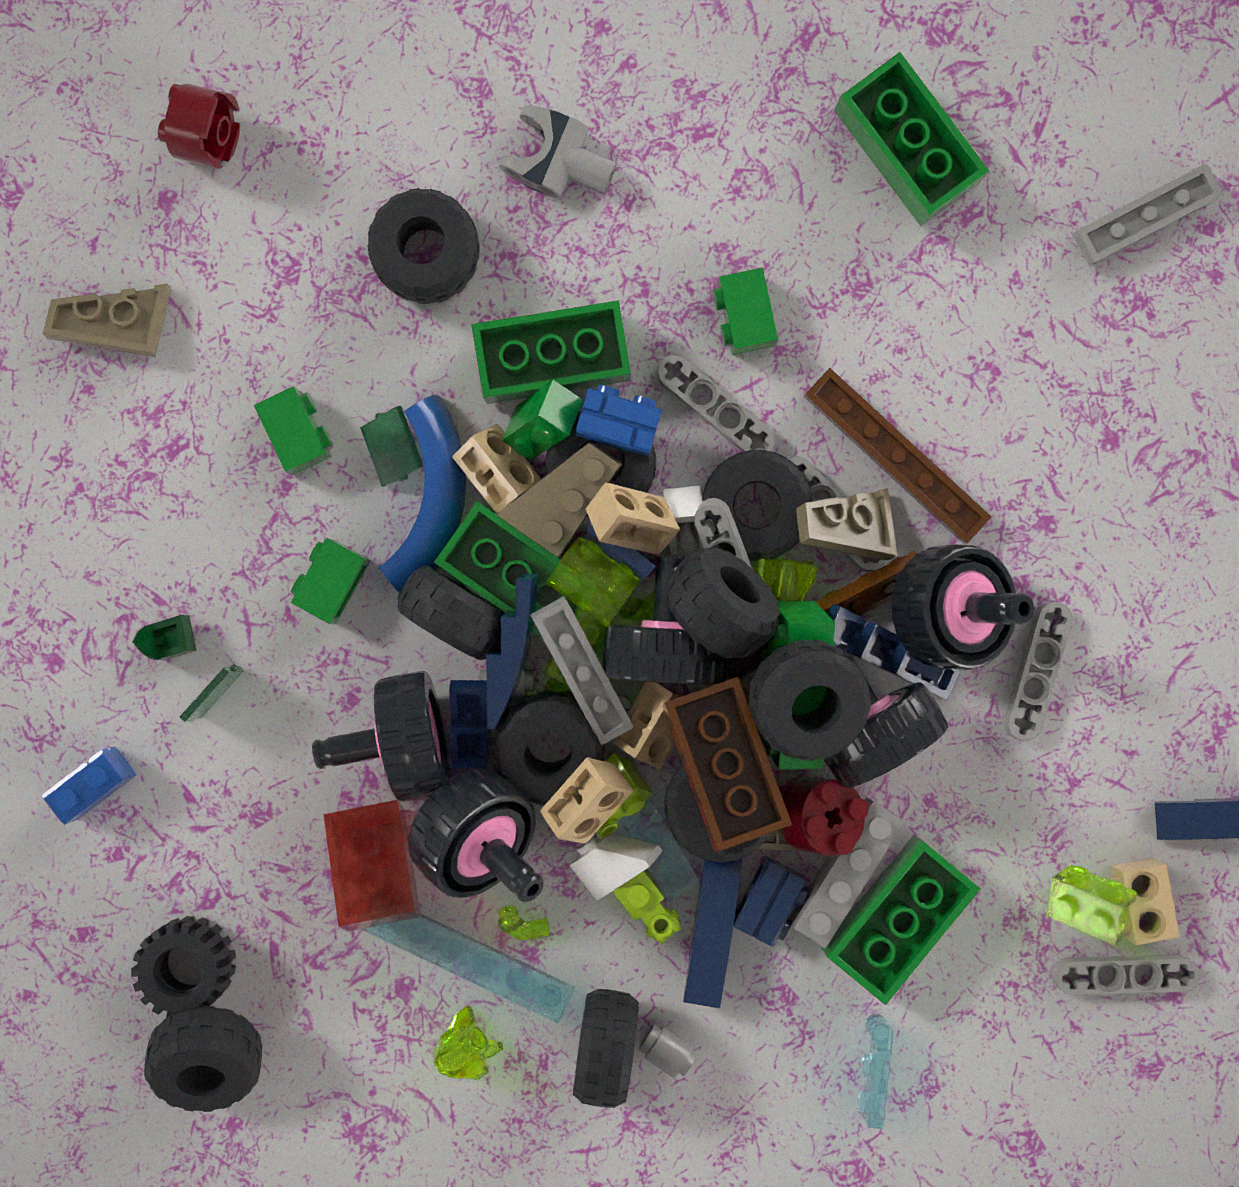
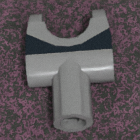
[499,105,617,198]

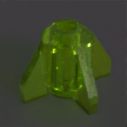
[756,558,817,601]
[433,1006,504,1080]

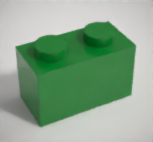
[712,267,778,355]
[502,380,583,460]
[254,386,333,475]
[290,538,371,624]

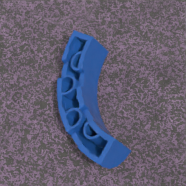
[379,395,466,594]

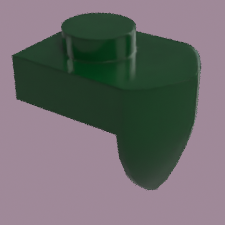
[132,615,197,661]

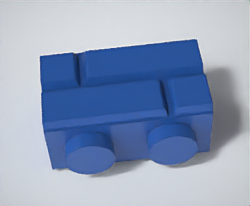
[576,385,662,457]
[42,746,136,825]

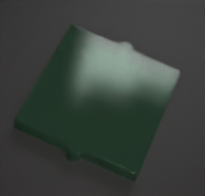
[360,406,424,487]
[180,664,244,723]

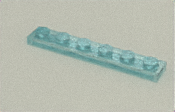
[358,892,575,1023]

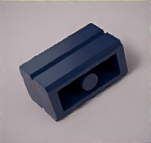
[734,856,809,947]

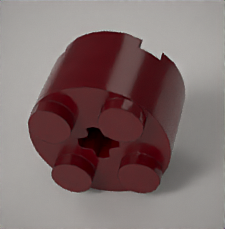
[158,84,240,169]
[782,777,869,856]

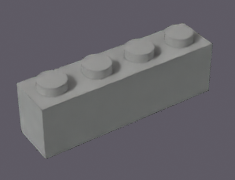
[789,797,905,948]

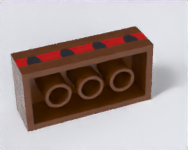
[662,677,792,852]

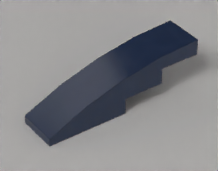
[486,574,538,729]
[827,604,961,700]
[449,680,490,778]
[1155,796,1239,840]
[683,858,743,1008]

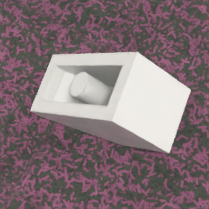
[663,486,704,558]
[570,834,663,901]

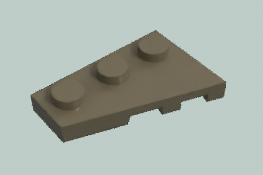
[43,284,171,357]
[497,442,622,557]
[796,488,897,561]

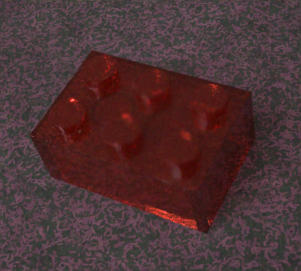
[323,800,421,932]

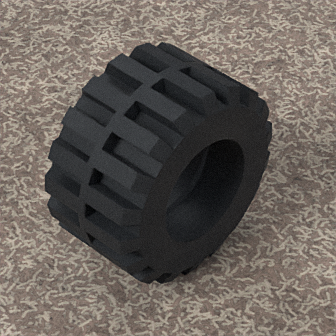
[131,916,236,1018]

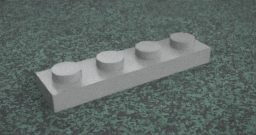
[1073,163,1224,266]
[530,596,634,746]

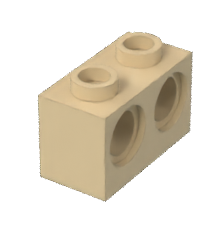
[452,424,542,514]
[586,482,680,555]
[612,681,682,770]
[540,757,634,844]
[1108,858,1180,945]

